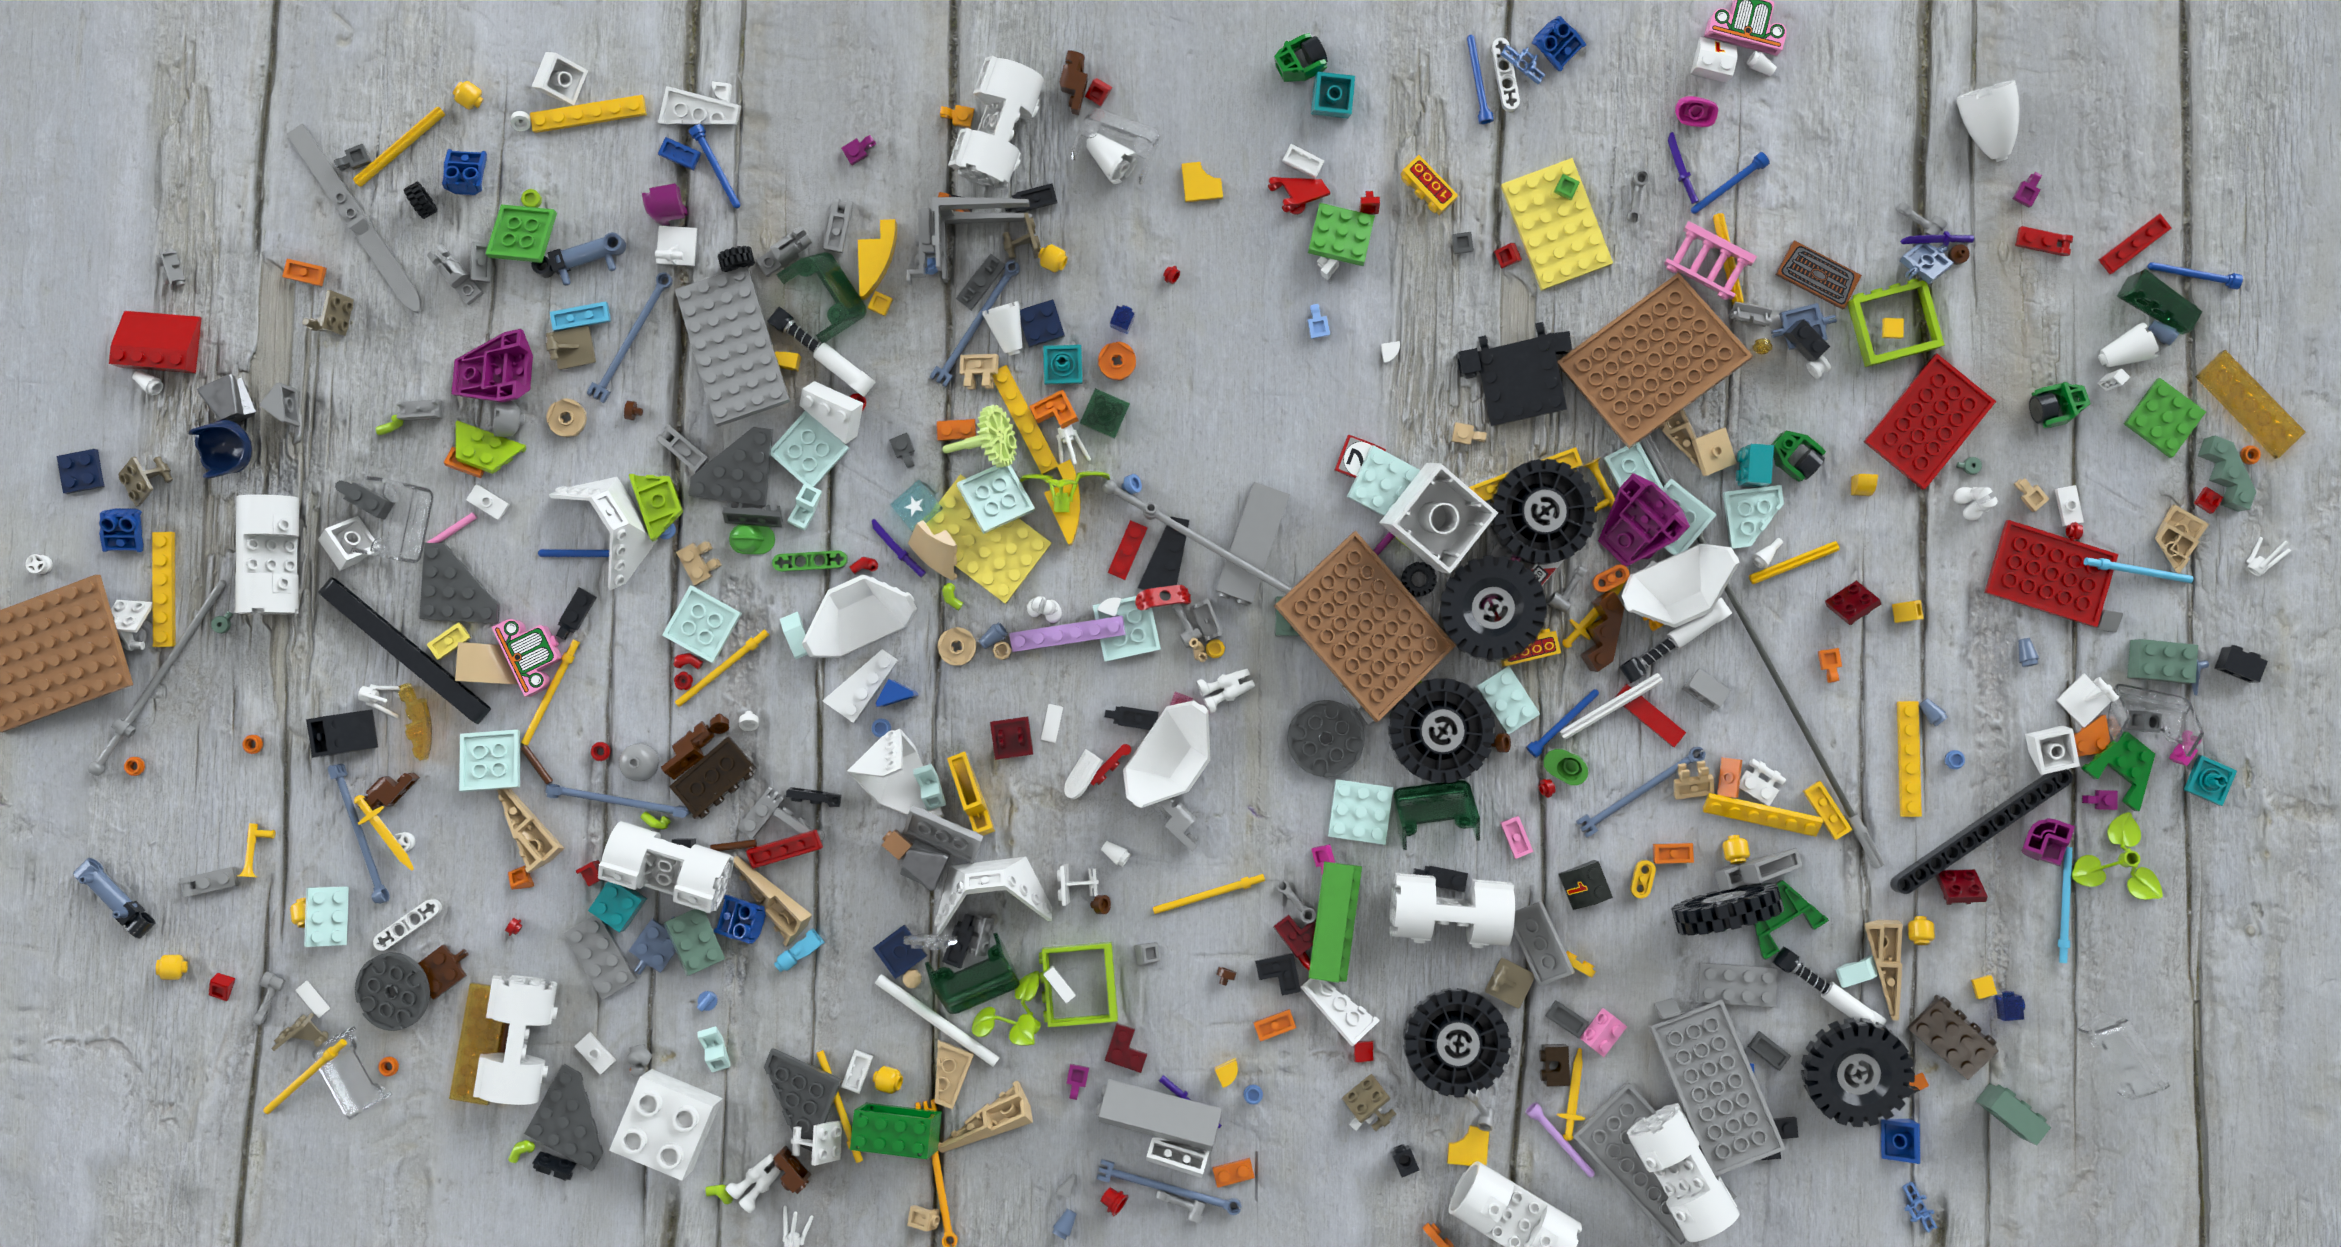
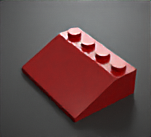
[109,311,202,374]

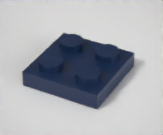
[1020,299,1065,348]
[57,449,105,494]
[873,924,928,979]

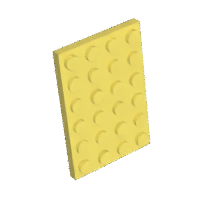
[1501,158,1613,291]
[924,474,1052,604]

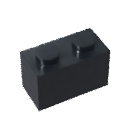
[1783,319,1830,362]
[2214,645,2268,683]

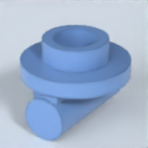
[697,991,718,1011]

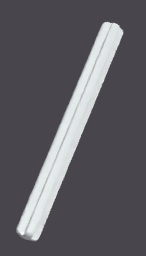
[1560,673,1663,739]

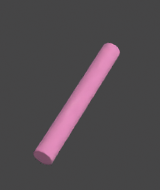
[426,512,477,543]

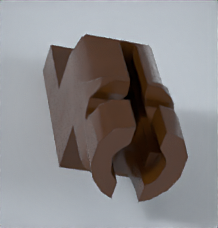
[1059,50,1088,115]
[661,721,715,780]
[356,773,420,811]

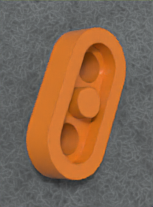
[1592,564,1630,593]
[1422,1223,1455,1247]

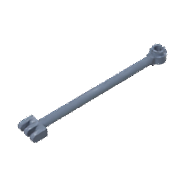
[930,260,1020,388]
[587,272,673,403]
[1576,747,1706,838]
[328,764,390,904]
[545,784,691,818]
[1096,1159,1242,1215]

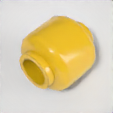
[453,81,484,110]
[1038,244,1068,273]
[1722,835,1750,864]
[290,898,306,928]
[1908,916,1935,945]
[156,955,188,980]
[873,1066,903,1094]

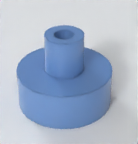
[1122,474,1142,494]

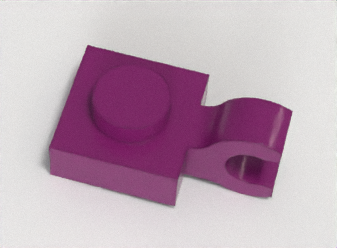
[841,135,876,166]
[2012,172,2042,208]
[2082,790,2118,810]
[1066,1064,1089,1100]

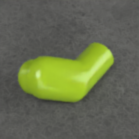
[375,414,404,436]
[942,583,964,611]
[640,811,671,830]
[508,1140,535,1163]
[705,1184,733,1204]

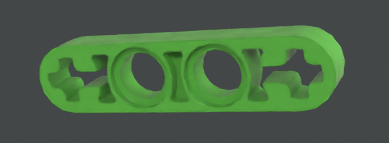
[772,550,848,572]

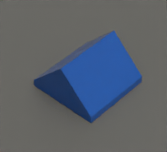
[876,679,918,707]
[1881,1119,1921,1164]

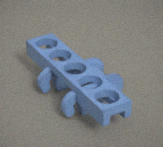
[1500,45,1545,84]
[1902,1182,1938,1233]

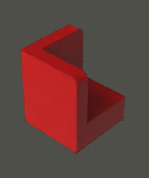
[576,860,602,887]

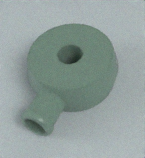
[1956,457,1982,475]
[211,611,233,634]

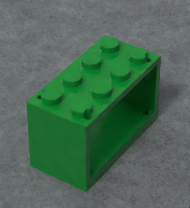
[850,1102,942,1159]

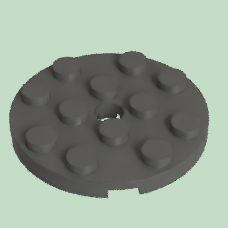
[1287,700,1365,777]
[355,952,430,1031]

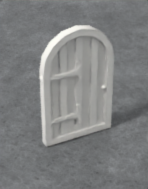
[1064,749,1103,799]

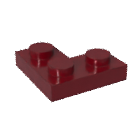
[1273,915,1316,958]
[1104,1023,1147,1073]

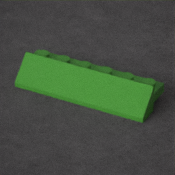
[1308,862,1362,983]

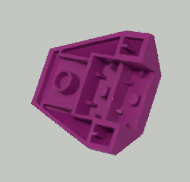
[451,329,533,402]
[1598,473,1690,567]

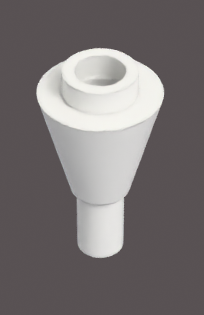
[1752,538,1783,568]

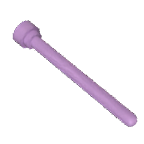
[1525,1102,1595,1177]

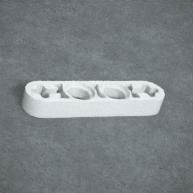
[1491,38,1520,112]
[373,899,442,951]

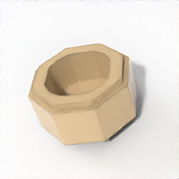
[992,641,1012,660]
[903,969,922,988]

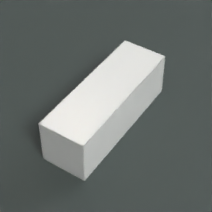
[2098,369,2130,391]
[1043,966,1076,1003]

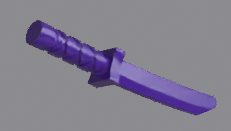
[1668,132,1699,204]
[1900,231,1974,246]
[872,519,926,578]
[1159,1075,1222,1128]

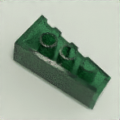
[2117,269,2202,335]

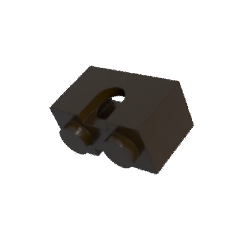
[1539,1044,1570,1087]

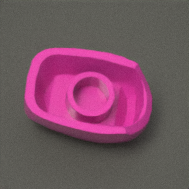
[1675,96,1719,127]

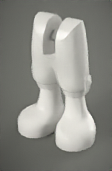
[1953,487,1998,521]
[1027,596,1062,623]
[1196,668,1255,714]
[725,1153,782,1213]

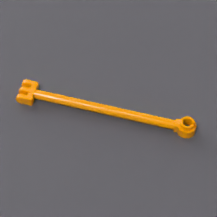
[916,1099,958,1247]

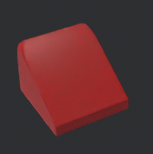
[1085,78,1112,106]
[1494,243,1522,269]
[209,973,235,1001]
[1354,1041,1373,1062]

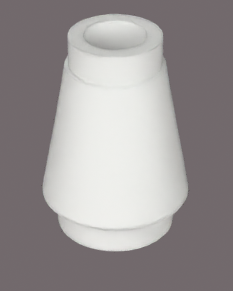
[1747,51,1777,76]
[132,370,163,395]
[1101,841,1131,867]

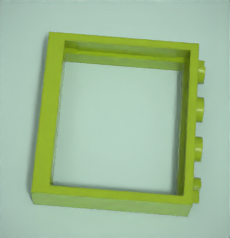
[1847,278,1945,368]
[1039,941,1118,1027]

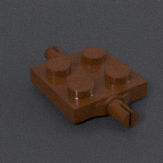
[418,945,469,1000]

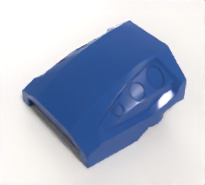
[1532,16,1587,71]
[442,149,487,195]
[99,508,144,552]
[714,895,766,944]

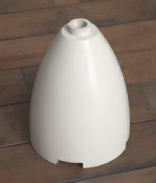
[1956,80,2020,162]

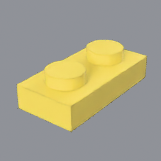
[427,622,471,660]

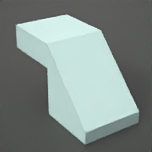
[787,483,822,531]
[780,612,808,659]
[913,764,946,811]
[1835,955,1879,988]
[697,1026,730,1072]

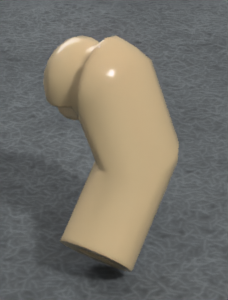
[1189,638,1208,662]

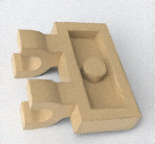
[959,354,999,390]
[676,541,722,586]
[1674,761,1714,800]

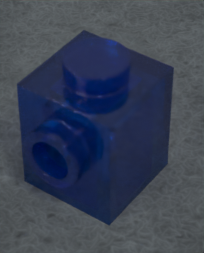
[1110,305,1135,335]
[1995,991,2025,1021]

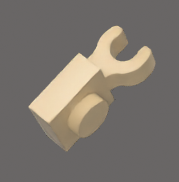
[1451,422,1487,445]
[2014,478,2049,512]

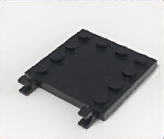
[1478,322,1567,427]

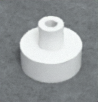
[511,111,531,131]
[739,711,759,731]

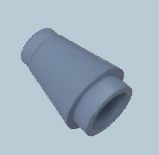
[2148,320,2180,346]
[979,622,1008,649]
[2018,638,2039,667]
[1919,698,1948,727]
[1052,1208,1077,1240]

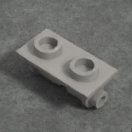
[156,248,186,290]
[1729,301,1772,327]
[968,915,995,956]

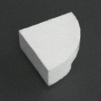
[712,81,732,103]
[1380,341,1400,364]
[1097,598,1122,617]

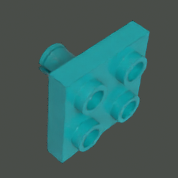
[1043,345,1083,385]
[2184,755,2237,806]

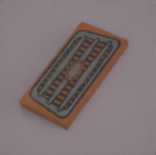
[1775,240,1862,310]

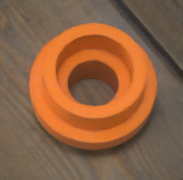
[2240,445,2261,465]
[242,735,263,754]
[124,757,145,776]
[378,1056,399,1076]

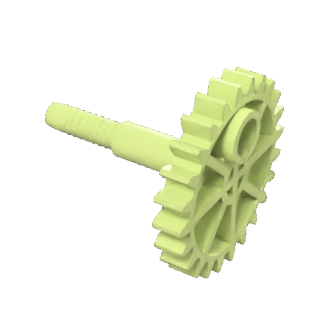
[942,405,1017,468]

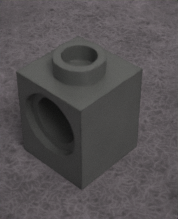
[2128,710,2162,733]

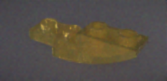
[398,683,432,761]

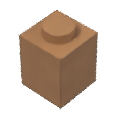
[882,830,913,860]

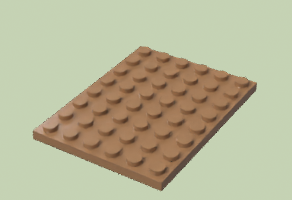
[1558,272,1753,449]
[1274,531,1456,722]
[0,575,133,733]

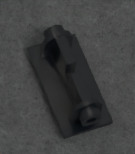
[532,1151,577,1181]

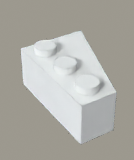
[799,381,863,444]
[1146,1137,1210,1178]

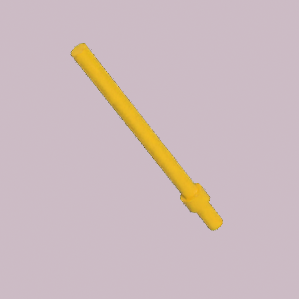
[675,629,769,707]
[521,639,580,745]
[1153,874,1265,914]
[263,1039,347,1114]
[816,1050,863,1163]

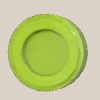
[521,189,542,208]

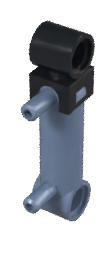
[531,232,626,286]
[73,858,156,939]

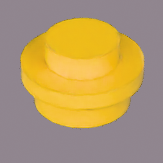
[1206,639,1225,658]

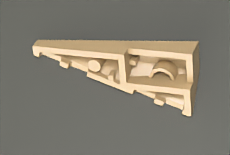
[497,788,565,873]
[734,856,812,947]

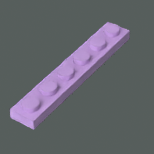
[1009,616,1126,652]

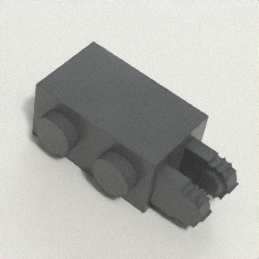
[335,480,395,520]

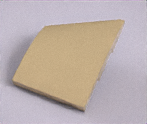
[2155,504,2209,574]
[908,520,957,580]
[455,642,519,685]

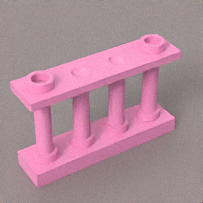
[1664,221,1757,300]

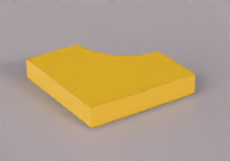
[1181,162,1223,202]
[1447,1125,1489,1166]

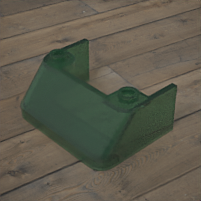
[776,252,867,343]
[1394,780,1480,850]
[925,932,1020,1014]

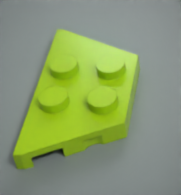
[455,420,527,474]
[629,474,683,542]

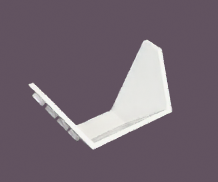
[549,477,658,590]
[1621,544,1740,628]
[802,574,917,658]
[1123,700,1211,808]
[847,729,944,817]
[934,857,1052,934]

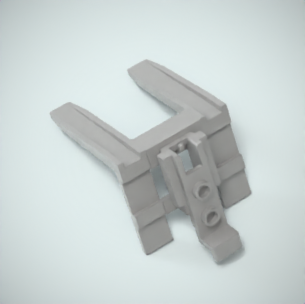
[906,197,1033,285]

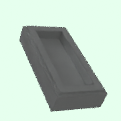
[1545,1000,1589,1038]
[1748,1031,1791,1071]

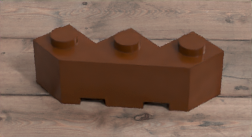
[1580,591,1624,672]

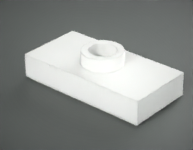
[1282,144,1324,179]
[466,484,510,520]
[2055,485,2084,527]
[574,1032,616,1075]
[841,1049,873,1094]

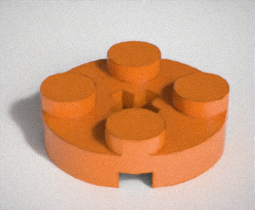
[1098,342,1136,381]

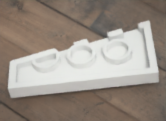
[658,86,741,125]
[823,649,899,723]
[1300,978,1380,1046]

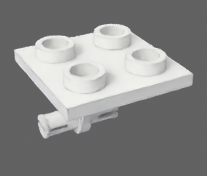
[655,226,697,266]
[111,600,153,651]
[2056,673,2119,728]
[1057,864,1099,906]
[791,1120,842,1166]

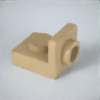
[907,1205,940,1232]

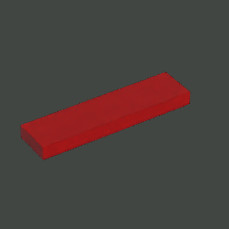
[2098,213,2172,274]
[1614,684,1686,748]
[745,829,823,869]

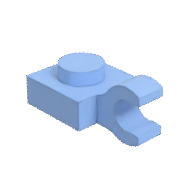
[1307,304,1330,339]

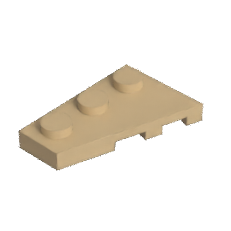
[935,1040,974,1110]

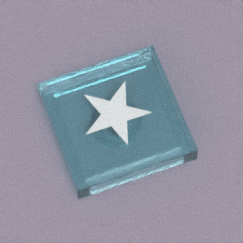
[890,480,943,532]

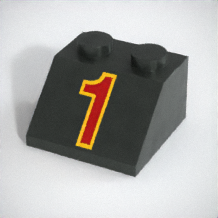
[1559,860,1613,910]

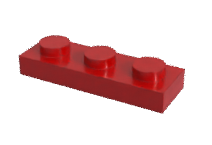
[1108,520,1148,580]

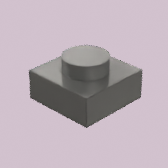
[1451,232,1474,254]

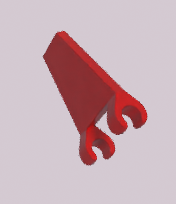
[1268,177,1330,213]

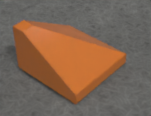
[508,865,534,890]

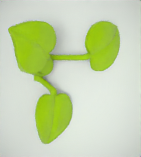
[1020,471,1110,512]
[2071,812,2163,900]
[972,971,1041,1046]

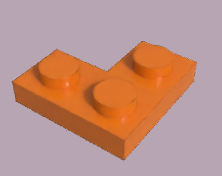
[1029,390,1079,429]

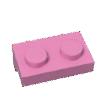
[1580,1008,1627,1057]

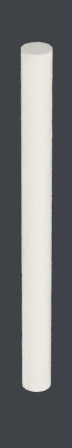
[875,974,1000,1067]

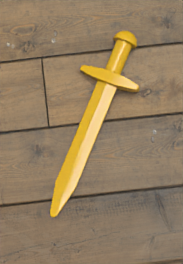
[1562,582,1625,648]
[354,795,414,871]
[1557,1048,1585,1141]

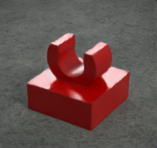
[1359,191,1380,214]
[2194,487,2223,514]

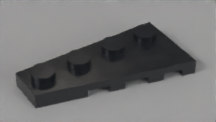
[1138,517,1189,594]

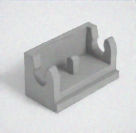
[397,399,442,421]
[1191,599,1223,642]
[1682,669,1731,711]

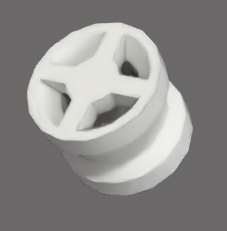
[1806,355,1831,379]
[26,554,53,574]
[394,832,416,851]

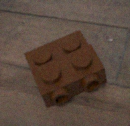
[773,1145,811,1194]

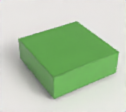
[1554,174,1580,200]

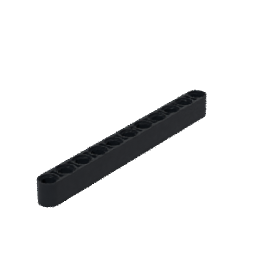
[318,577,491,724]
[1890,769,2073,894]

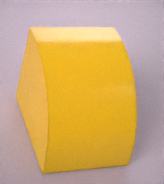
[1851,474,1878,496]
[1892,600,1924,623]
[1214,1058,1238,1088]

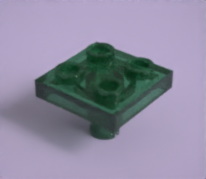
[1080,388,1130,439]

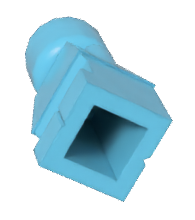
[774,928,825,972]

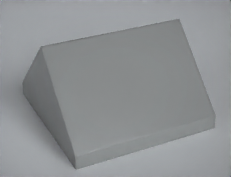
[259,383,300,427]

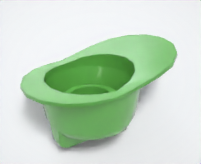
[729,524,775,554]
[1544,749,1588,786]

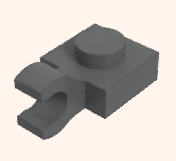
[334,144,371,171]
[889,432,915,468]

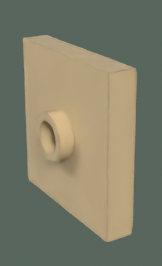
[1692,427,1737,476]

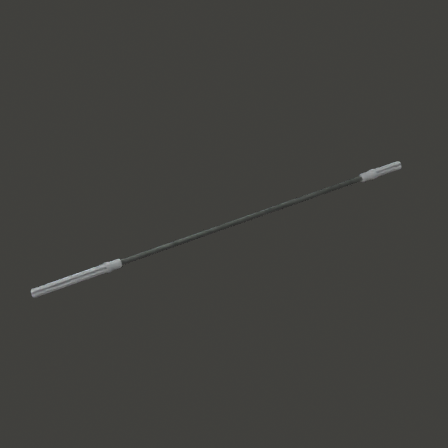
[1640,434,1884,868]

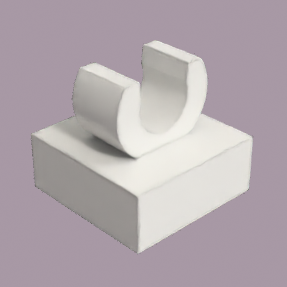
[1317,256,1339,280]

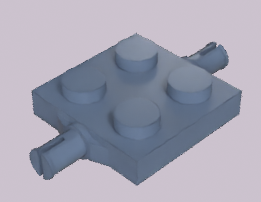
[1900,243,1954,284]
[1771,303,1837,350]
[629,916,676,975]

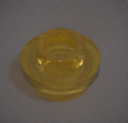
[1753,338,1773,354]

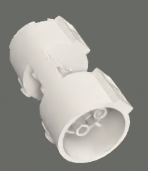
[948,56,1044,190]
[235,495,299,615]
[598,821,734,913]
[1389,873,1515,948]
[473,975,558,1105]
[1627,1103,1739,1242]
[1449,1161,1582,1247]

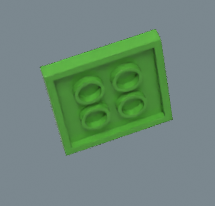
[1308,203,1375,266]
[485,204,557,263]
[2124,378,2206,458]

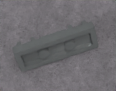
[956,254,1005,311]
[722,502,783,528]

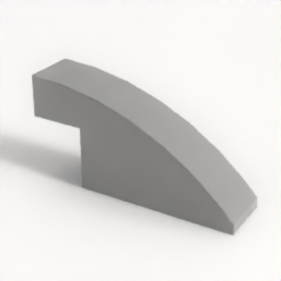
[1714,848,1802,890]

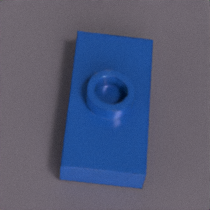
[658,137,701,171]

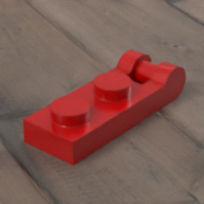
[2015,226,2073,256]
[1090,744,1132,786]

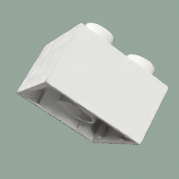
[1379,463,1498,574]
[609,1069,723,1181]

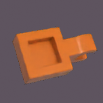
[1818,648,1842,683]

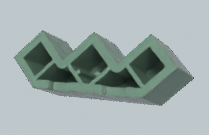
[2198,435,2256,512]

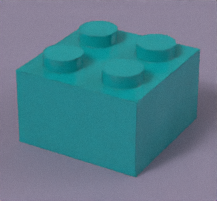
[1311,72,1355,119]
[1736,443,1774,488]
[588,882,648,933]

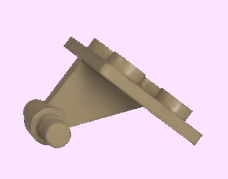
[1002,213,1041,259]
[302,290,354,336]
[545,325,596,370]
[118,456,173,507]
[1485,957,1535,1009]
[271,1012,329,1051]
[1342,1074,1396,1131]

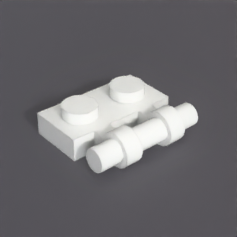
[1739,758,1786,806]

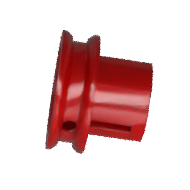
[1100,1187,1129,1217]

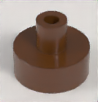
[1948,244,1970,265]
[624,401,643,421]
[710,713,730,734]
[1491,733,1511,753]
[1090,895,1111,914]
[1216,967,1237,986]

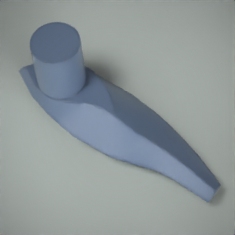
[2191,659,2209,696]

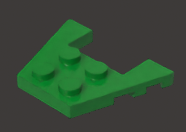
[2081,732,2155,812]
[1754,880,1829,960]

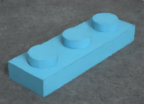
[550,301,611,332]

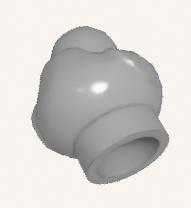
[627,1044,652,1077]

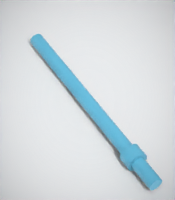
[2084,557,2193,583]
[2058,847,2073,963]

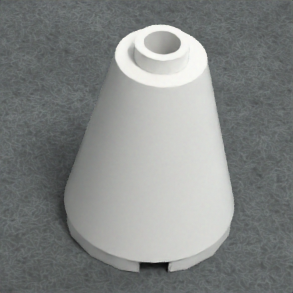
[1086,133,1138,184]
[982,301,1022,356]
[2098,323,2159,367]

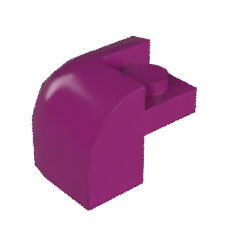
[642,183,688,226]
[2021,818,2075,866]

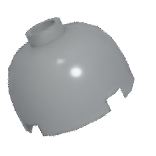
[494,401,524,437]
[619,743,659,781]

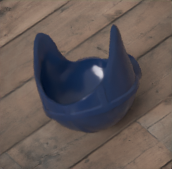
[188,420,252,479]

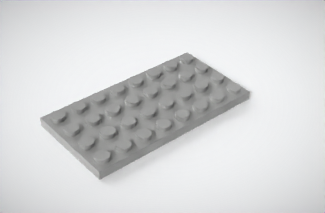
[675,266,790,427]
[1649,999,1786,1177]
[1572,1082,1737,1247]

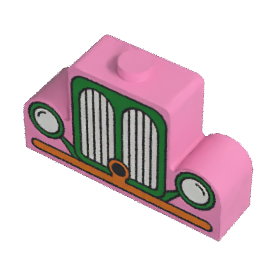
[1704,0,1786,56]
[492,619,562,697]

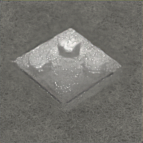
[904,933,957,950]

